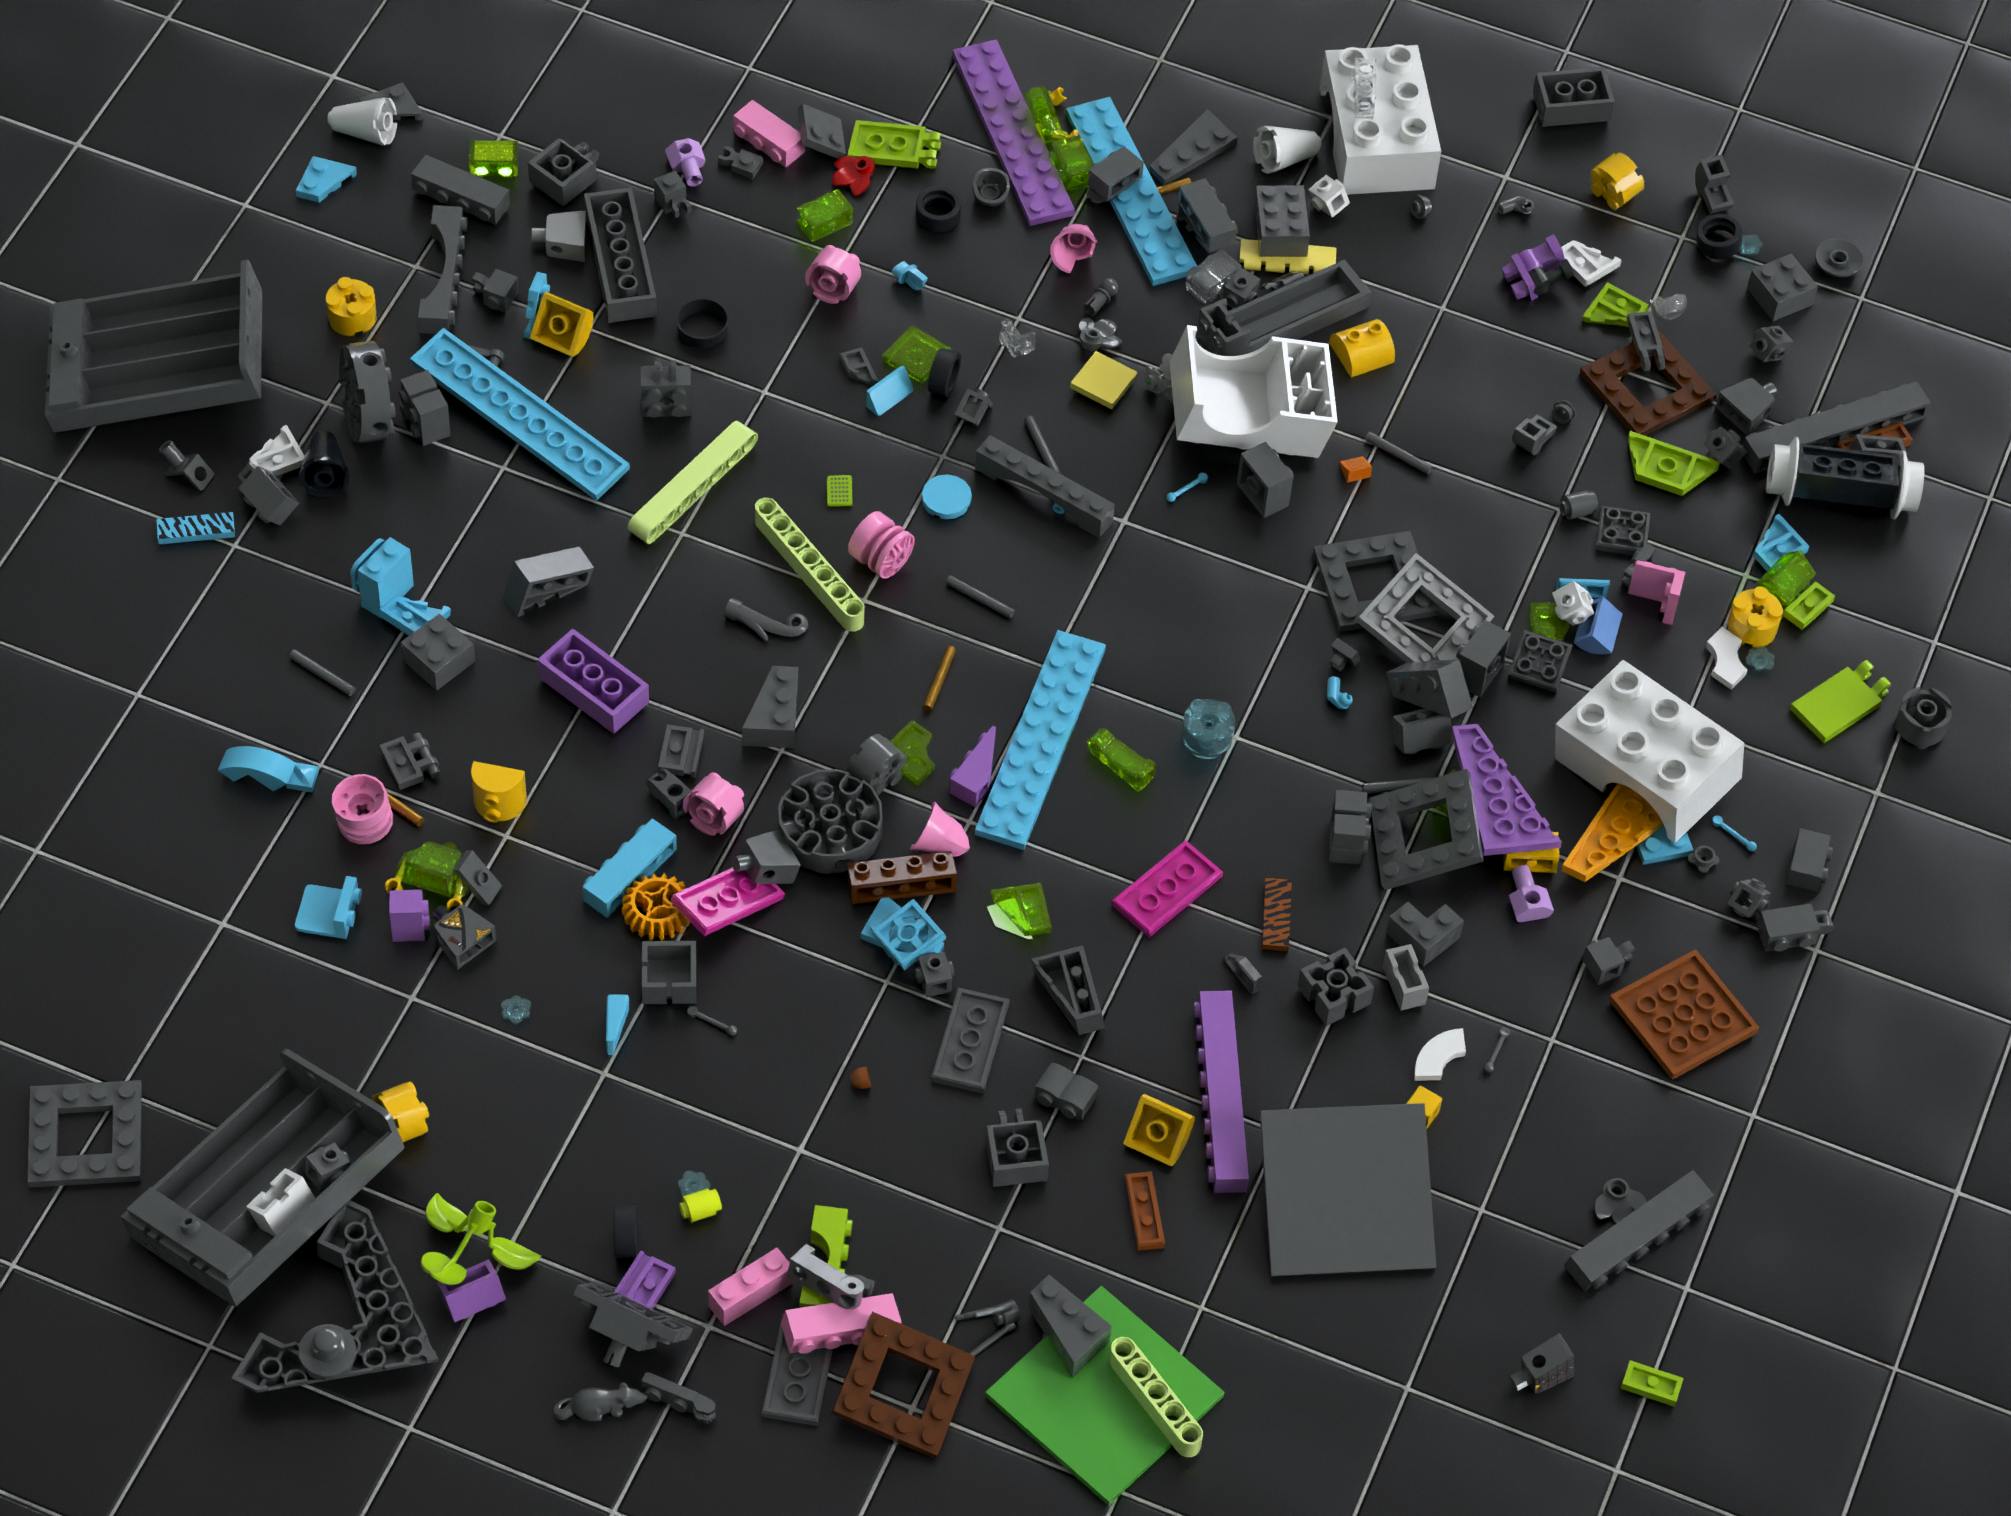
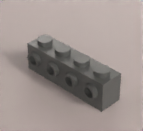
[411,155,510,225]

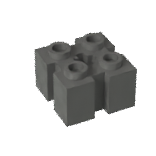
[1297,948,1374,1026]

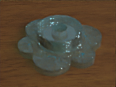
[1739,234,1763,255]
[1746,646,1775,671]
[501,995,531,1024]
[678,1170,710,1196]

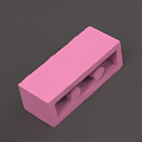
[733,100,805,167]
[708,1248,793,1326]

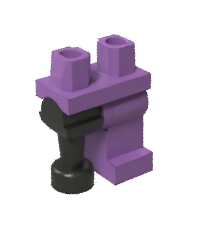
[1502,234,1574,301]

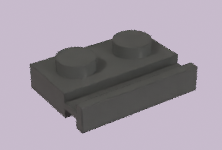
[658,724,704,778]

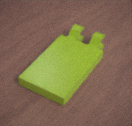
[847,120,941,169]
[1790,660,1891,743]

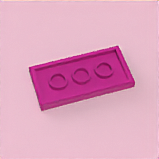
[1112,840,1223,938]
[671,867,785,936]

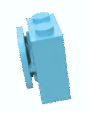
[350,537,414,619]

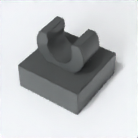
[1330,638,1360,672]

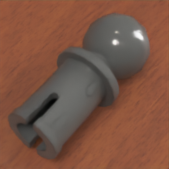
[1083,278,1119,316]

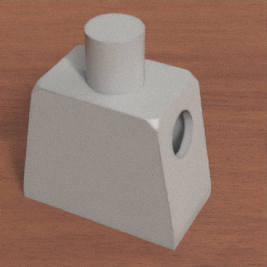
[532,211,587,262]

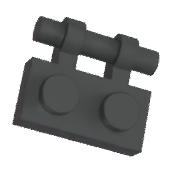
[379,733,441,790]

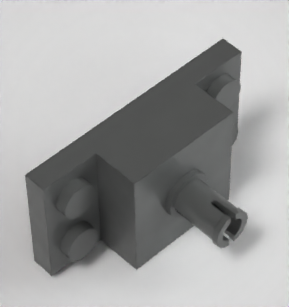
[573,1282,693,1367]

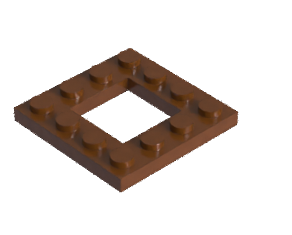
[1579,329,1717,436]
[831,1311,975,1459]

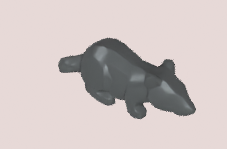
[553,1382,648,1421]

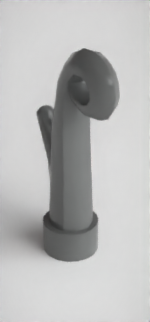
[724,598,808,641]

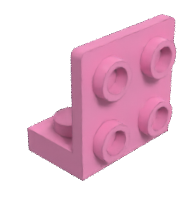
[1628,560,1685,625]

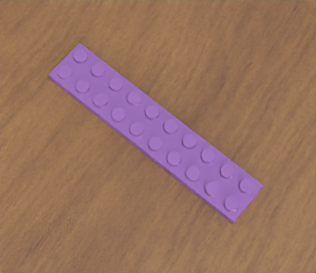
[952,39,1075,226]

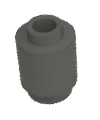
[1559,490,1598,520]

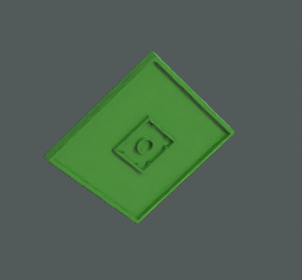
[985,1285,1225,1506]

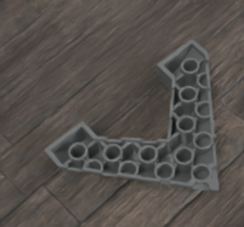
[231,1200,438,1393]

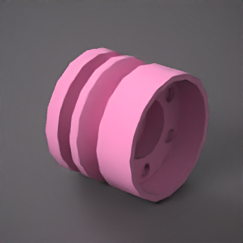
[848,511,915,579]
[332,774,393,844]

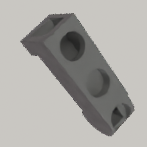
[787,1244,864,1309]

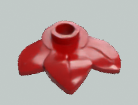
[832,156,875,197]

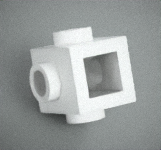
[1308,175,1350,218]
[1552,581,1594,625]

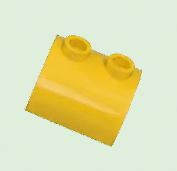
[530,292,594,357]
[1329,319,1395,378]
[471,761,527,822]
[1123,1094,1195,1166]

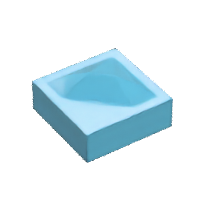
[286,762,319,793]

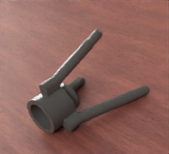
[955,1300,1021,1356]

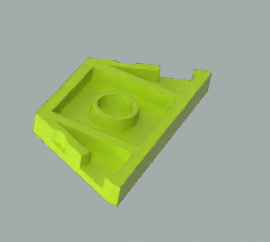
[1628,431,1720,496]

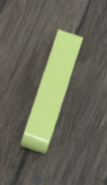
[1109,1337,1203,1457]

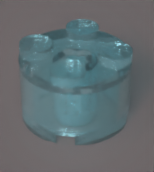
[1181,699,1235,759]

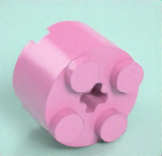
[805,245,861,304]
[683,772,744,836]

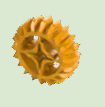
[622,872,690,941]

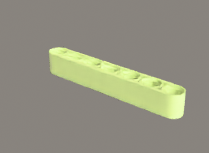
[627,421,758,544]
[755,498,864,631]

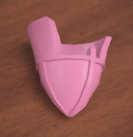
[1050,224,1097,273]
[910,801,970,857]

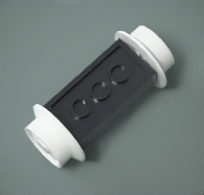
[1766,437,1924,520]

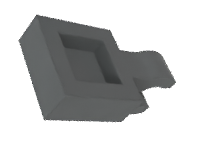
[1261,271,1305,292]

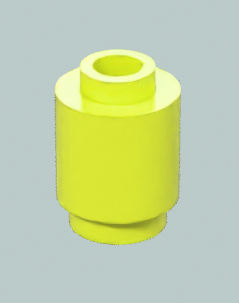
[679,1188,722,1223]

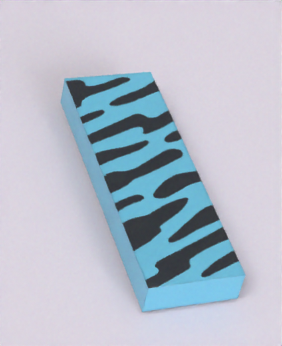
[157,512,235,544]

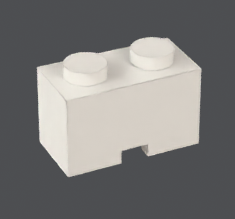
[246,1168,316,1236]

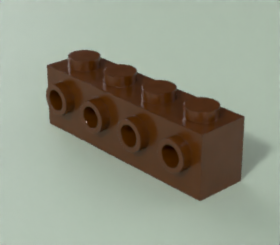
[847,851,957,904]

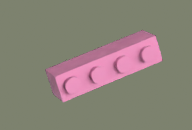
[781,1293,902,1354]

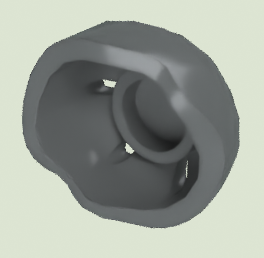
[972,168,1010,207]

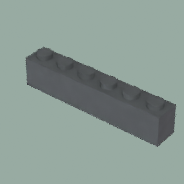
[1564,1170,1714,1291]

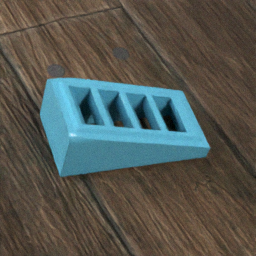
[606,995,629,1055]

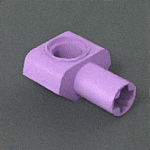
[665,138,706,187]
[1509,865,1554,922]

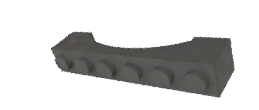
[418,205,467,334]
[975,435,1115,538]

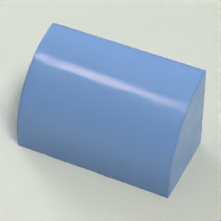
[1574,597,1622,655]

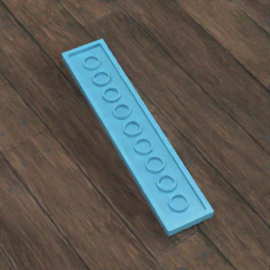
[1066,97,1198,286]
[410,328,630,501]
[975,630,1106,850]

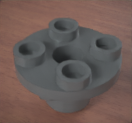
[299,1324,356,1379]

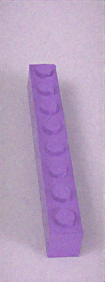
[1194,991,1249,1193]

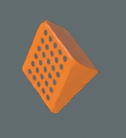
[1339,456,1372,483]

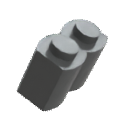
[1035,1063,1098,1120]

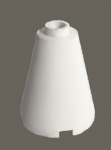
[328,97,397,145]
[1253,126,1322,174]

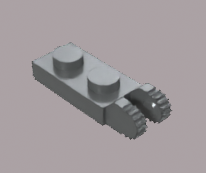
[1627,311,1665,371]
[641,1372,716,1423]

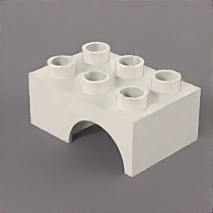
[1320,44,1441,195]
[1170,325,1338,458]
[1555,660,1744,843]

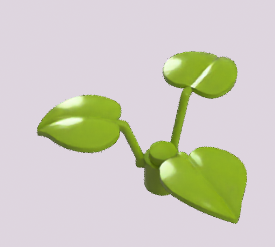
[421,1193,542,1285]

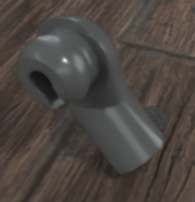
[1497,196,1534,215]

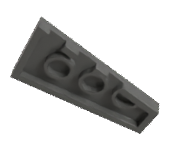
[1149,109,1238,185]

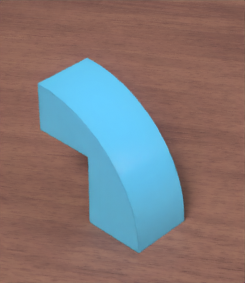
[218,746,296,791]

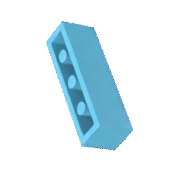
[583,819,677,918]

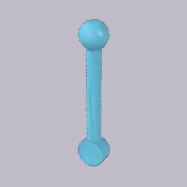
[1166,473,1208,502]
[1712,816,1757,852]

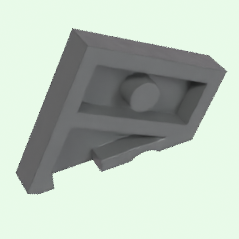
[360,82,423,120]

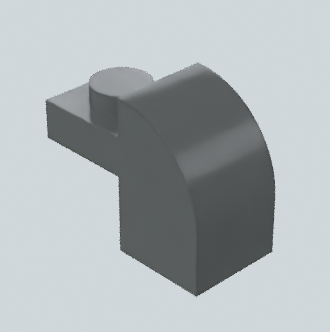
[1695,155,1734,214]

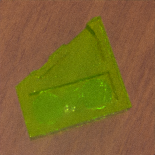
[1529,602,1571,642]
[991,883,1051,936]

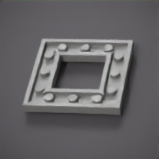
[1356,553,1494,662]

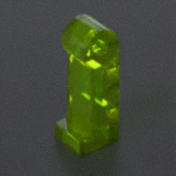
[1087,728,1156,792]

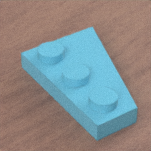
[861,898,944,963]

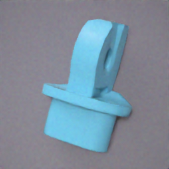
[892,261,928,290]

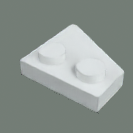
[1561,240,1621,287]
[249,425,305,476]

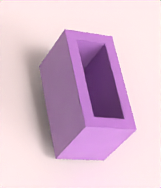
[389,890,430,942]
[437,1259,506,1323]

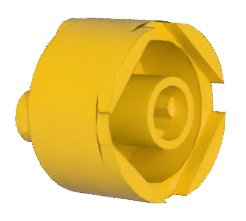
[1590,152,1644,210]
[326,277,377,336]
[1728,586,1783,647]
[372,1081,429,1142]

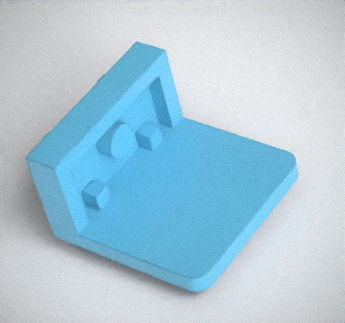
[295,876,362,939]

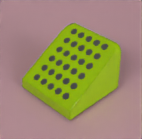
[827,475,852,507]

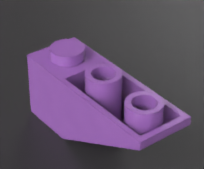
[948,726,996,808]

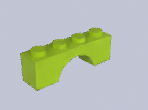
[799,1205,853,1308]

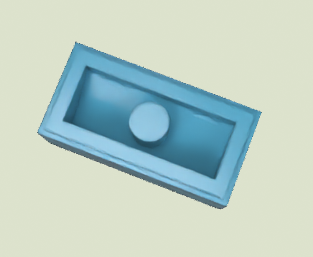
[866,365,913,416]
[1555,578,1610,598]

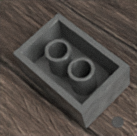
[1533,67,1615,127]
[1254,185,1310,257]

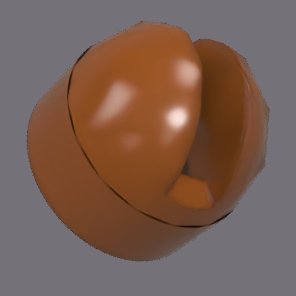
[850,1066,871,1089]

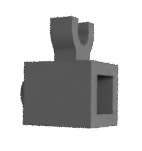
[654,171,692,218]
[472,269,519,313]
[1582,937,1635,985]

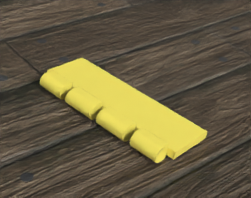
[1239,239,1336,275]

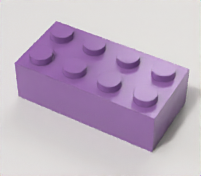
[537,628,649,734]

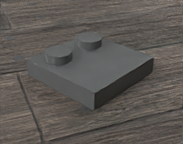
[797,103,846,159]

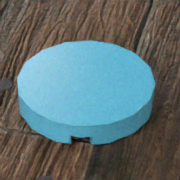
[922,474,972,519]

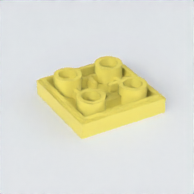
[1070,351,1138,409]

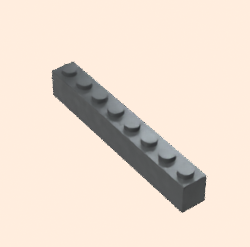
[1743,381,1931,474]

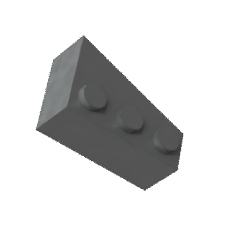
[1176,178,1238,253]
[503,547,594,618]
[1386,659,1473,719]
[742,666,798,748]
[1031,945,1105,1035]
[1029,1275,1112,1378]

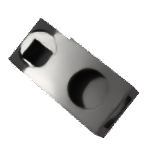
[646,768,691,820]

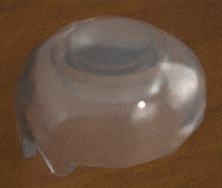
[1649,294,1688,320]

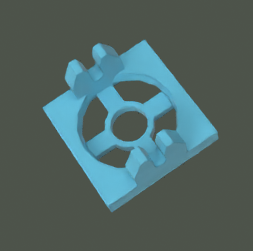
[872,899,946,971]

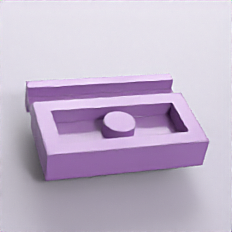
[615,1251,676,1309]

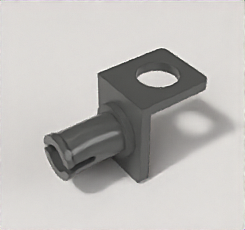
[159,440,214,491]

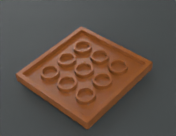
[1609,949,1760,1080]

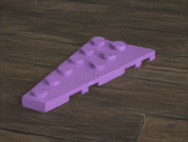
[1451,724,1562,856]

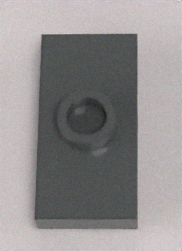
[453,850,502,905]

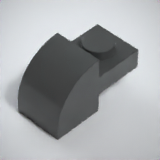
[1512,415,1557,455]

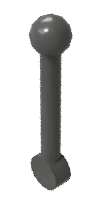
[687,1006,737,1036]
[1483,1027,1510,1073]

